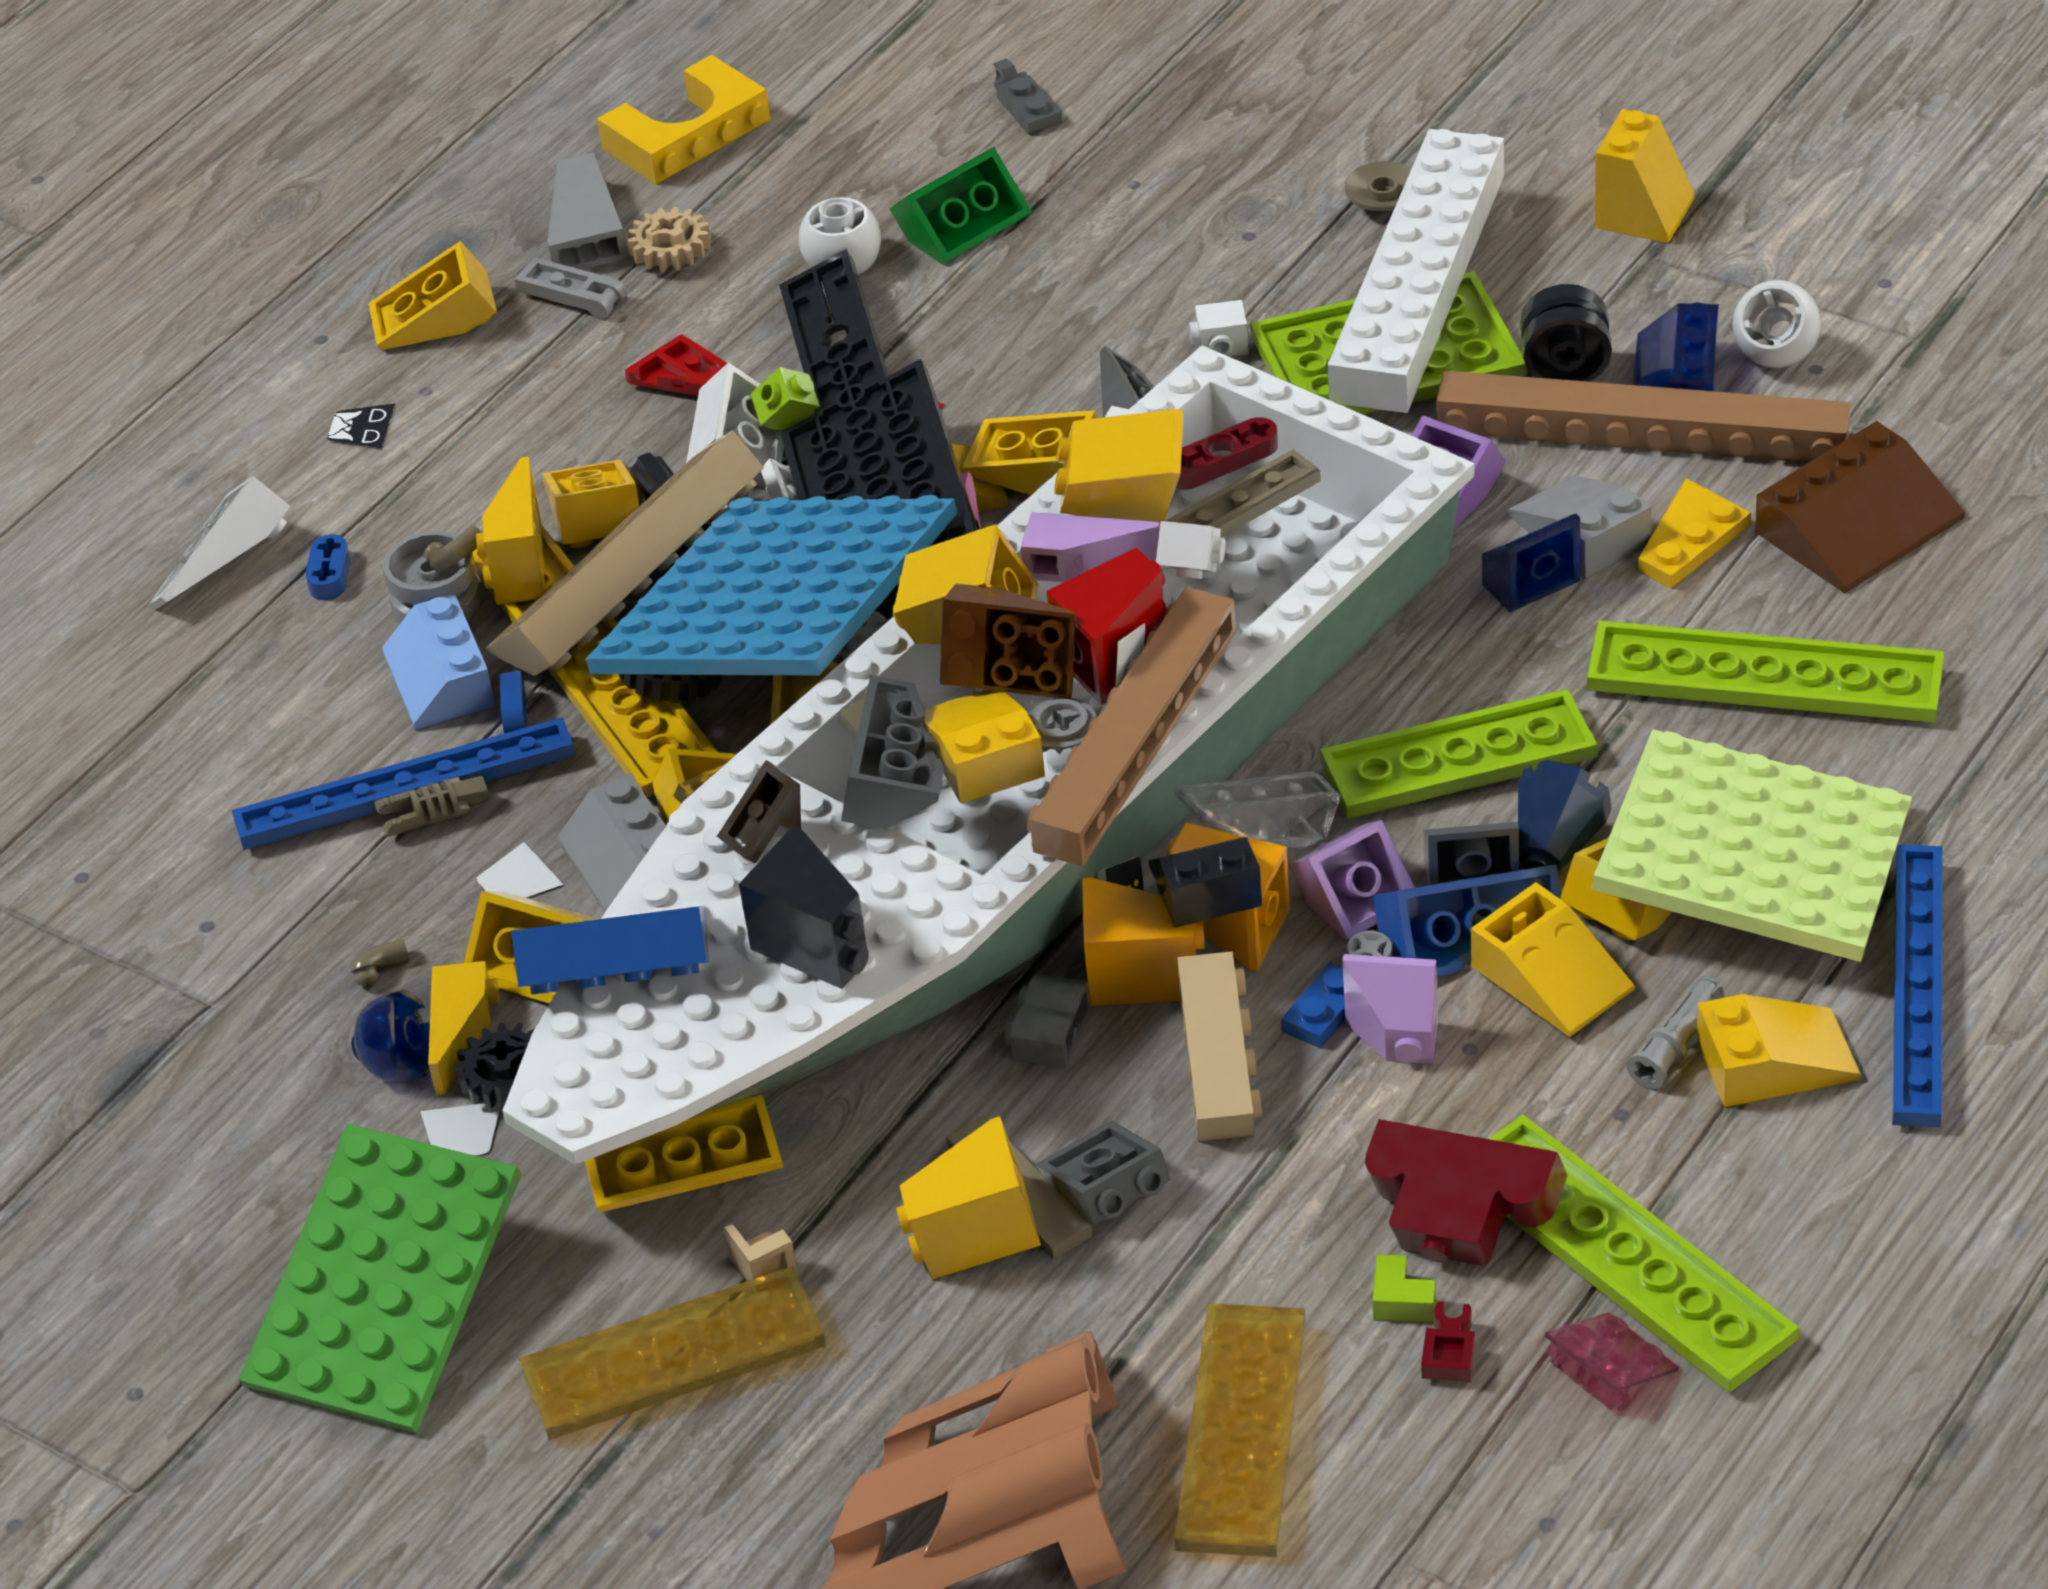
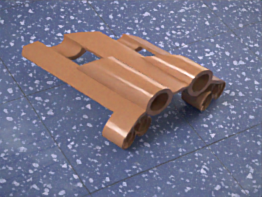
[820,1330,1126,1589]

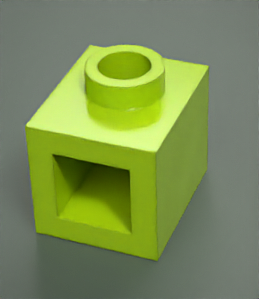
[750,367,820,431]

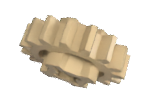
[627,207,711,272]

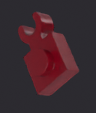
[1421,1302,1475,1382]

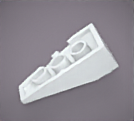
[149,476,291,610]

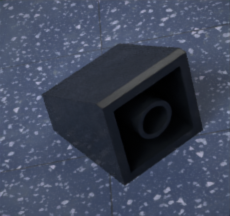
[739,825,869,989]

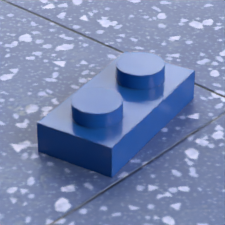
[1281,962,1345,1049]

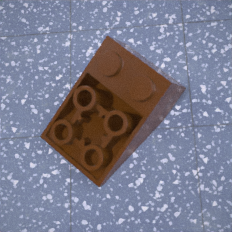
[940,583,1076,700]

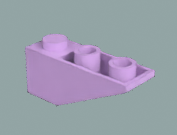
[1020,512,1160,582]

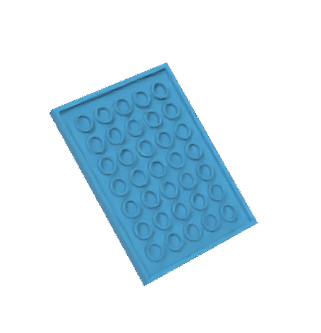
[586,495,958,675]

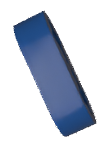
[306,534,350,600]
[500,671,527,733]

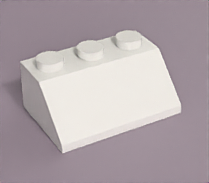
[686,362,784,486]

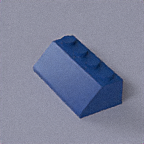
[511,906,709,995]

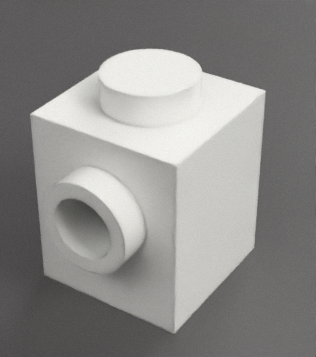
[1189,300,1249,357]
[1156,521,1226,579]

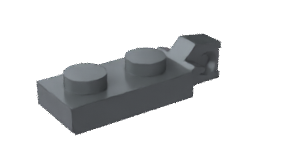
[994,59,1062,135]

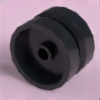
[1520,284,1612,382]

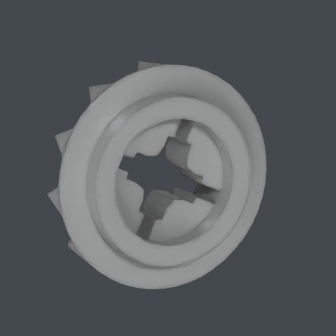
[1028,698,1097,756]

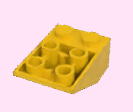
[1471,882,1635,1037]

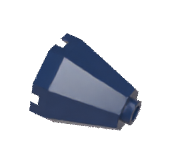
[1518,760,1612,872]

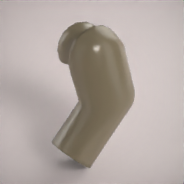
[424,526,482,571]
[351,939,409,986]

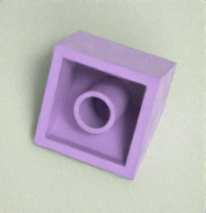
[1288,820,1415,940]

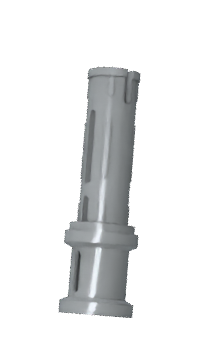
[1627,976,1725,1089]

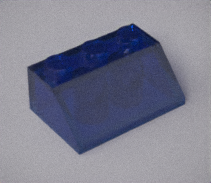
[1633,302,1719,391]

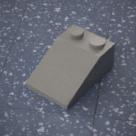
[1508,475,1652,579]

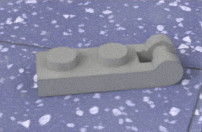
[515,257,627,320]

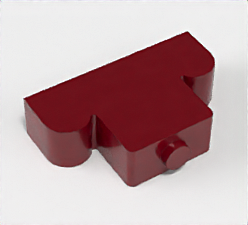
[1365,1119,1568,1266]

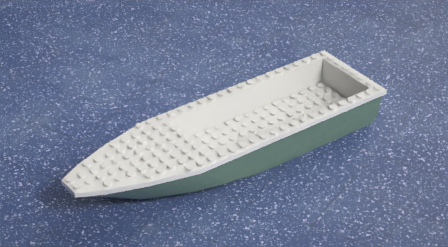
[502,345,1474,1165]

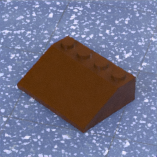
[1755,421,1965,594]

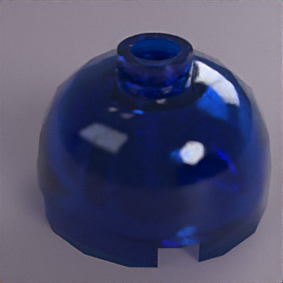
[351,989,430,1083]

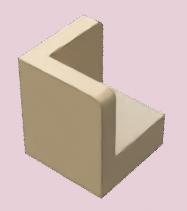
[723,1224,797,1293]

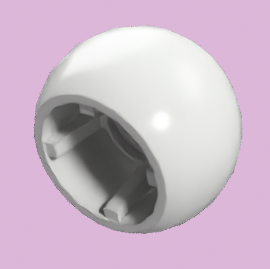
[798,197,881,275]
[1732,280,1821,368]

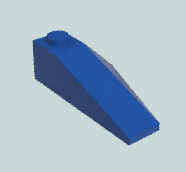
[1372,864,1561,977]

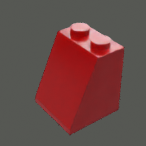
[1046,547,1167,705]

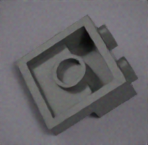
[1035,1121,1171,1225]

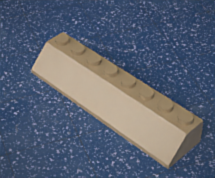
[486,430,764,676]

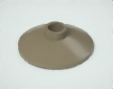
[1345,161,1412,211]

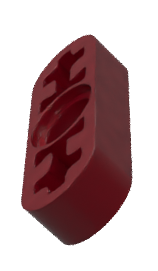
[1176,417,1278,490]

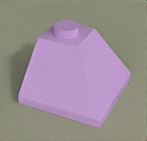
[1343,954,1438,1064]

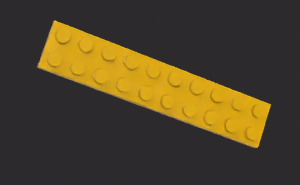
[472,524,717,798]

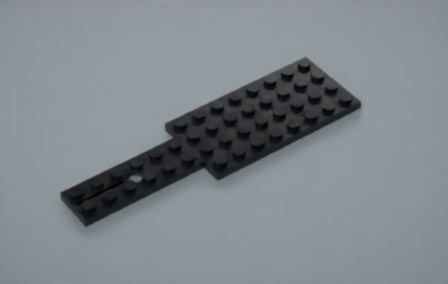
[779,249,978,615]

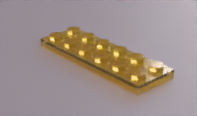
[519,1266,826,1440]
[1174,1303,1306,1557]

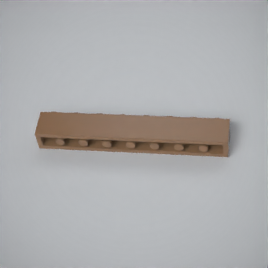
[1027,586,1236,867]

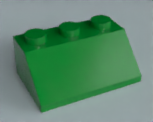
[889,147,1032,265]

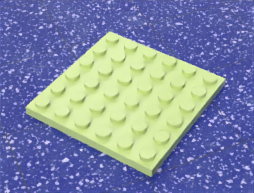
[1591,729,1912,962]

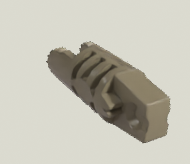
[374,776,488,837]

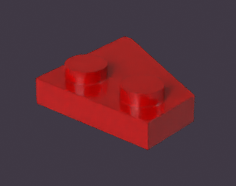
[625,334,727,396]

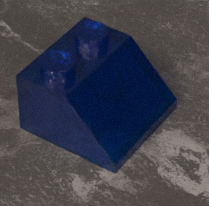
[1482,513,1580,613]

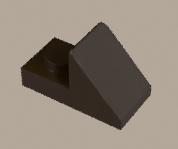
[716,760,801,864]

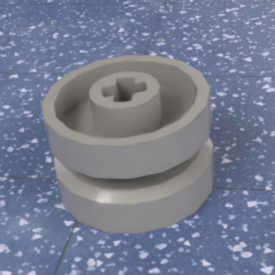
[382,530,481,624]

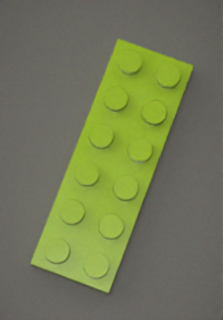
[1320,689,1598,819]

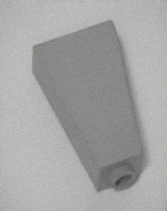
[547,152,628,270]

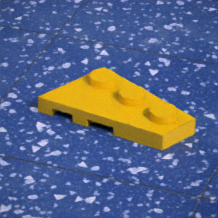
[1638,478,1751,589]

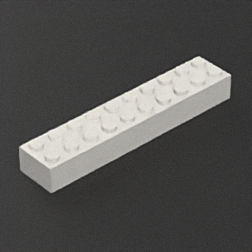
[1328,129,1504,413]

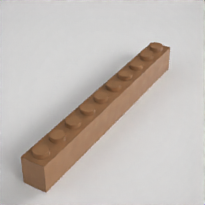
[1436,371,1851,462]

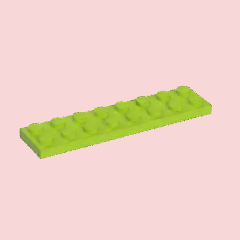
[1587,620,1944,723]
[1488,1114,1800,1393]

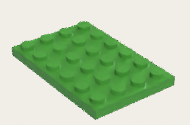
[239,1123,522,1434]

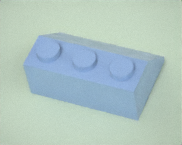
[382,593,495,731]

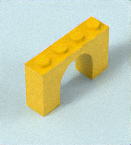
[597,54,771,185]

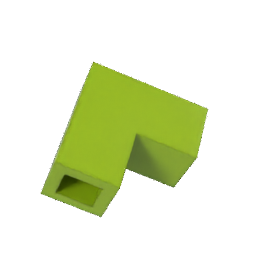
[1372,1254,1436,1323]

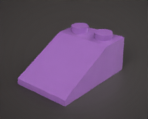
[1411,415,1506,530]

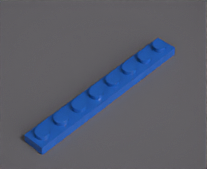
[232,717,576,850]
[1892,844,1942,1127]

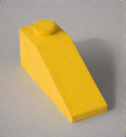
[428,961,500,1096]

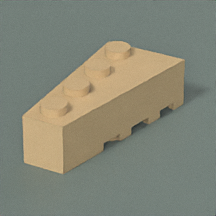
[1177,951,1262,1142]

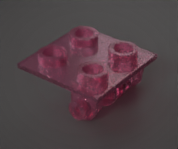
[1544,1312,1679,1411]

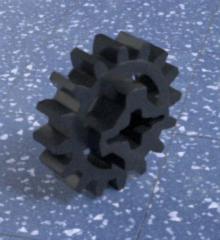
[454,1023,535,1109]

